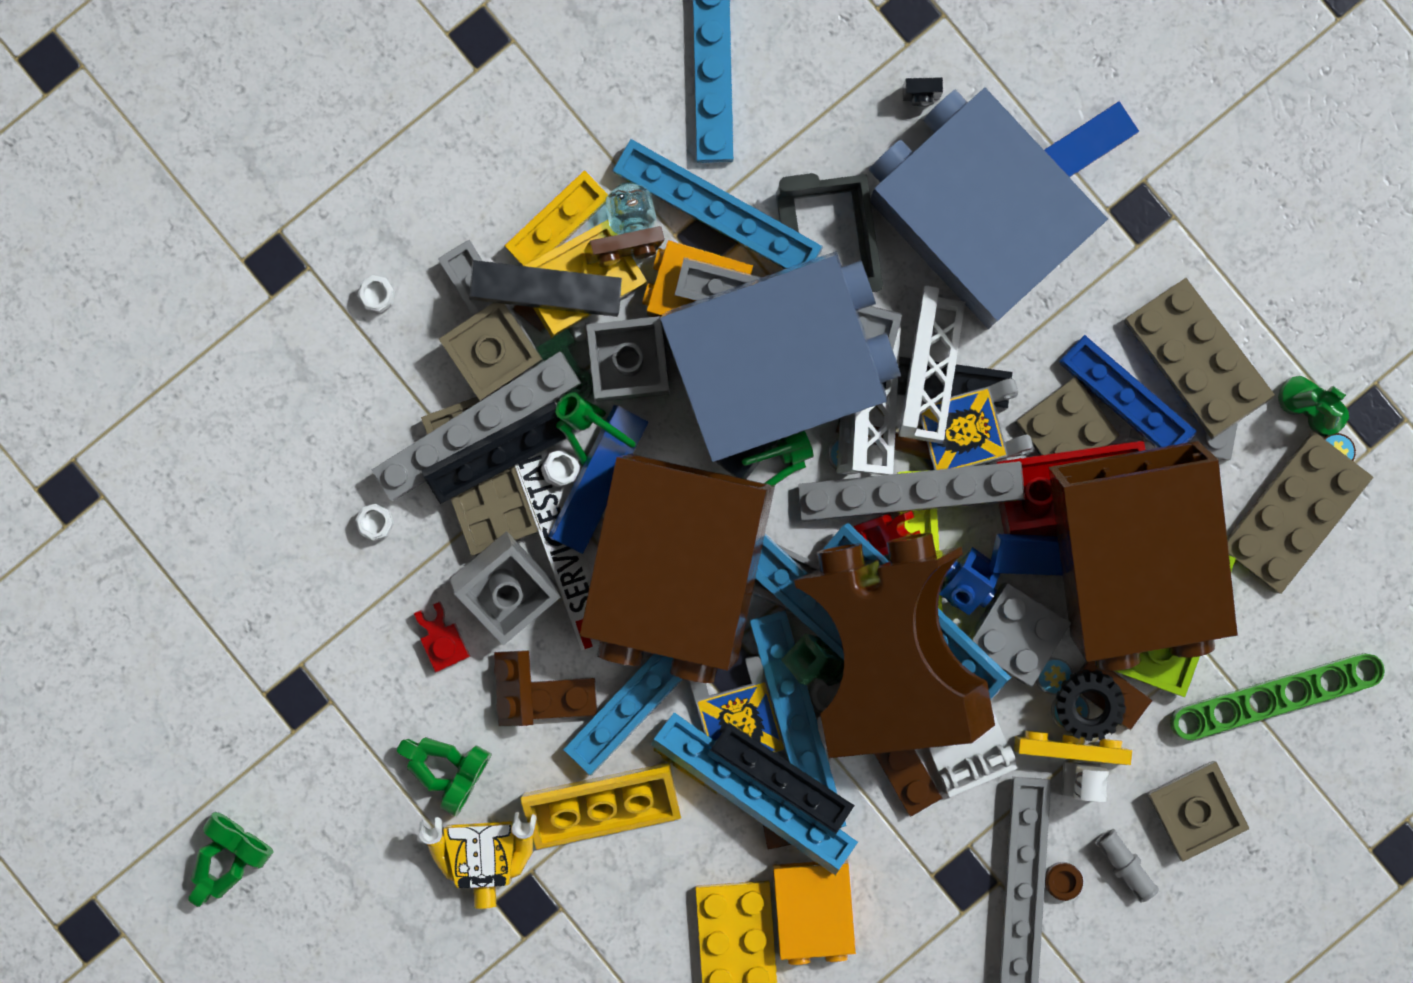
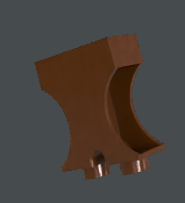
[794,533,995,758]

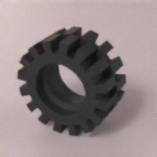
[1056,669,1126,741]

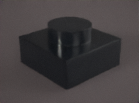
[902,77,943,106]

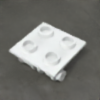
[928,709,1018,798]

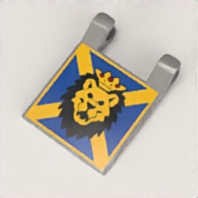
[920,378,1034,470]
[689,655,786,754]

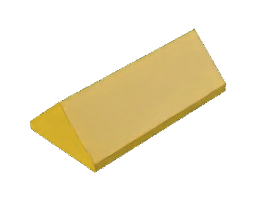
[521,762,681,850]

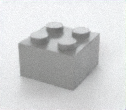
[586,316,670,402]
[450,531,560,646]
[969,583,1071,687]

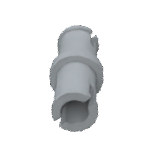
[1095,829,1159,903]

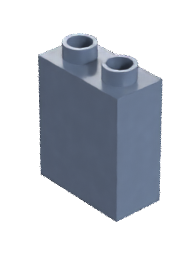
[869,87,1108,330]
[660,251,901,462]

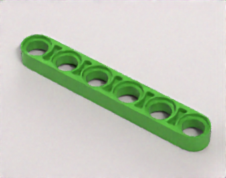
[1170,653,1385,740]

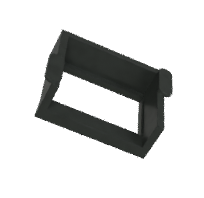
[776,173,883,292]

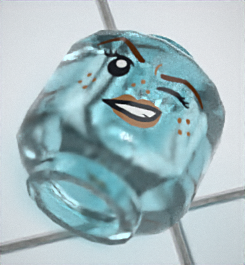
[605,183,656,235]

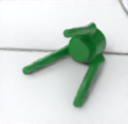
[556,392,636,465]
[742,431,814,486]

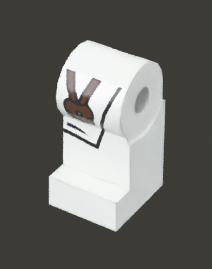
[1061,762,1109,802]

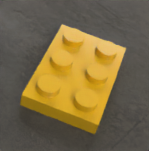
[524,219,647,338]
[696,880,777,983]

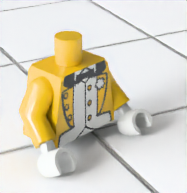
[419,813,537,909]

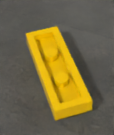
[504,170,610,266]
[1014,731,1132,765]

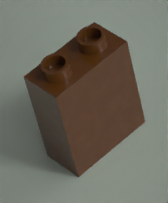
[1048,441,1238,671]
[580,454,775,683]

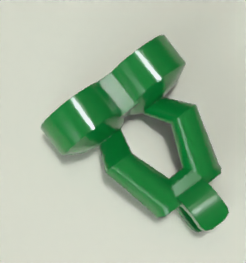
[1278,376,1349,436]
[397,737,492,817]
[188,812,274,907]

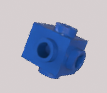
[939,547,1000,616]

